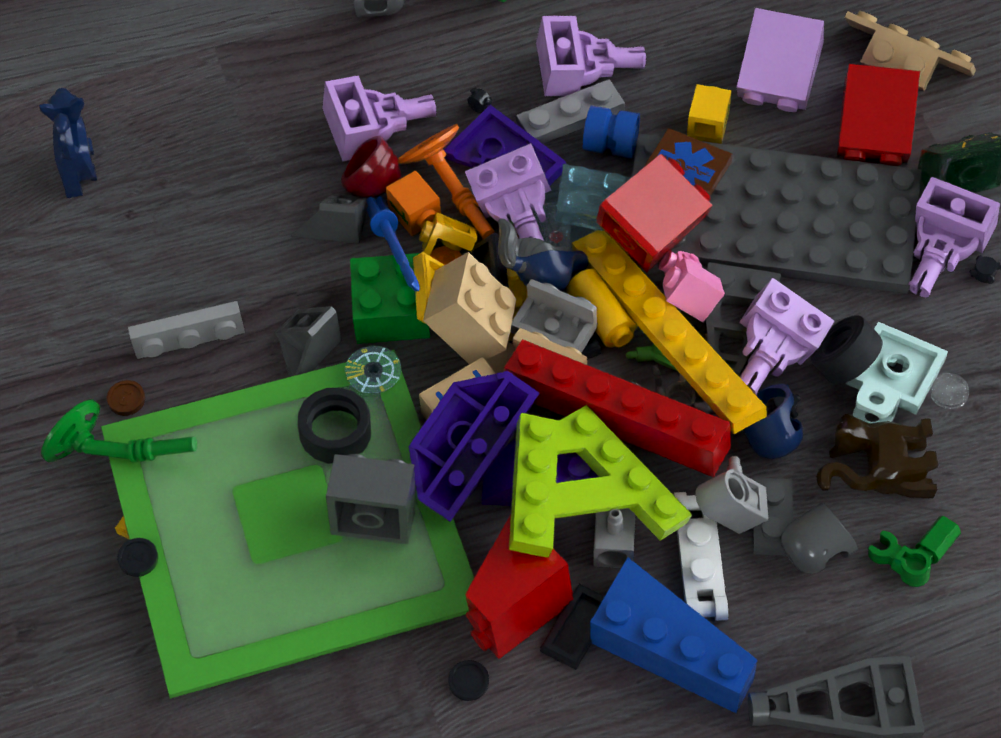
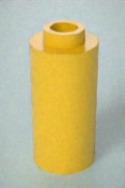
[566,269,636,347]

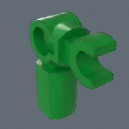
[868,516,961,587]

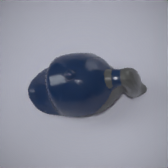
[498,218,589,291]

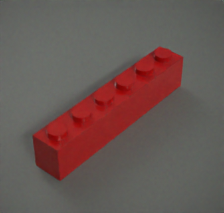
[504,339,731,478]

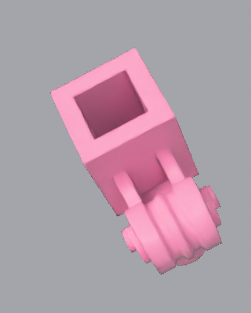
[659,251,725,322]

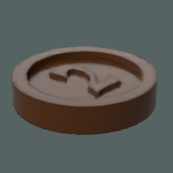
[107,380,145,416]

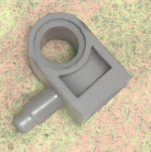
[695,456,768,534]
[593,508,636,568]

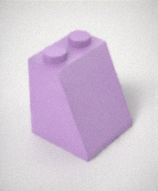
[737,8,824,112]

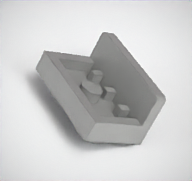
[510,279,597,353]

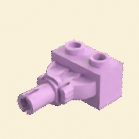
[536,16,646,96]
[322,75,436,161]
[465,143,551,241]
[908,177,1000,297]
[739,278,834,395]

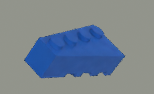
[590,557,757,713]

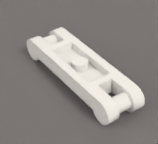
[674,492,728,621]

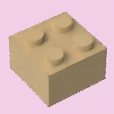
[423,252,516,364]

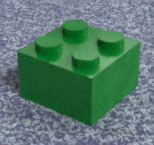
[350,253,430,344]

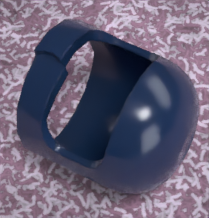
[743,384,803,459]

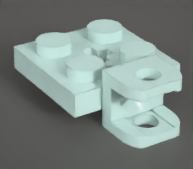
[846,322,948,423]

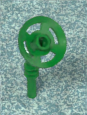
[41,399,198,463]

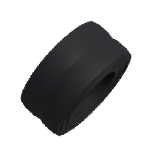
[811,315,883,385]

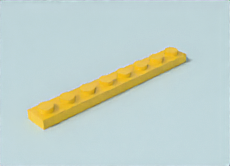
[572,228,767,434]

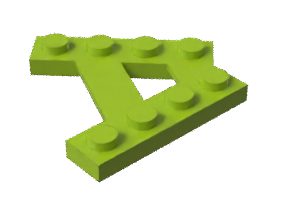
[509,405,692,558]

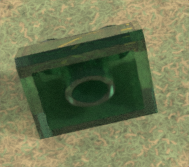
[918,132,1001,193]

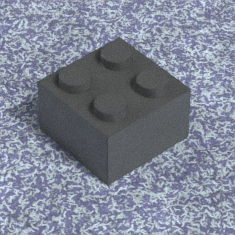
[326,454,416,545]

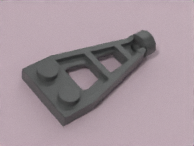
[704,262,781,377]
[748,655,924,738]

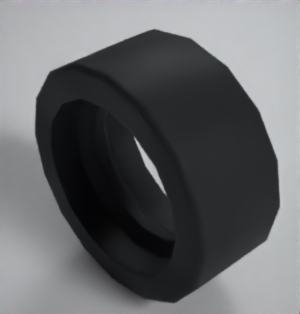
[297,387,371,463]

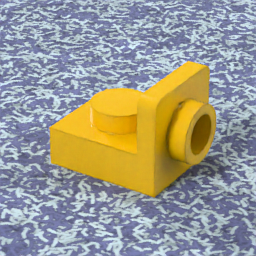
[419,212,477,256]

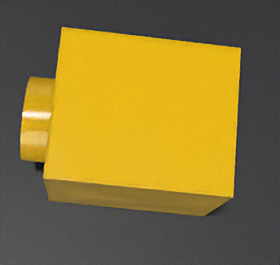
[687,84,732,144]

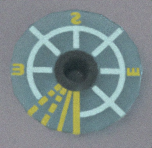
[345,345,402,394]

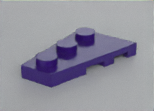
[444,105,568,186]

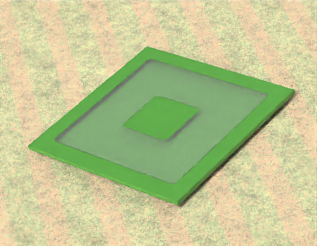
[101,350,474,699]

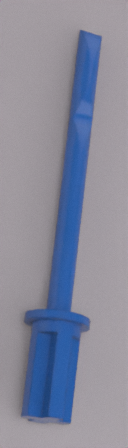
[366,196,420,292]

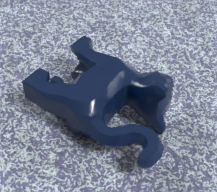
[39,88,97,198]

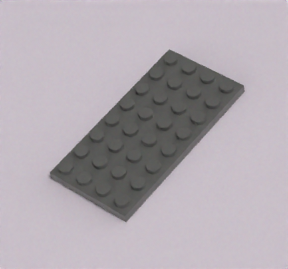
[624,134,922,294]

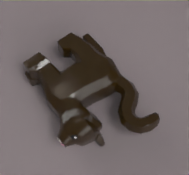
[816,413,938,498]

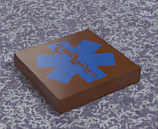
[643,128,733,197]

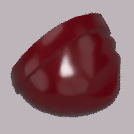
[341,136,401,198]

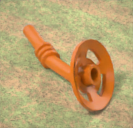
[398,124,495,239]

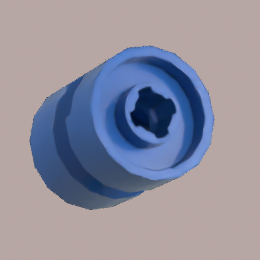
[583,105,640,158]

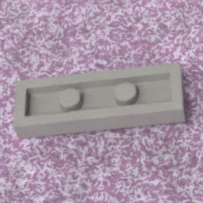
[516,79,625,144]
[128,301,245,359]

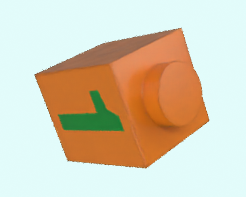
[386,170,441,236]

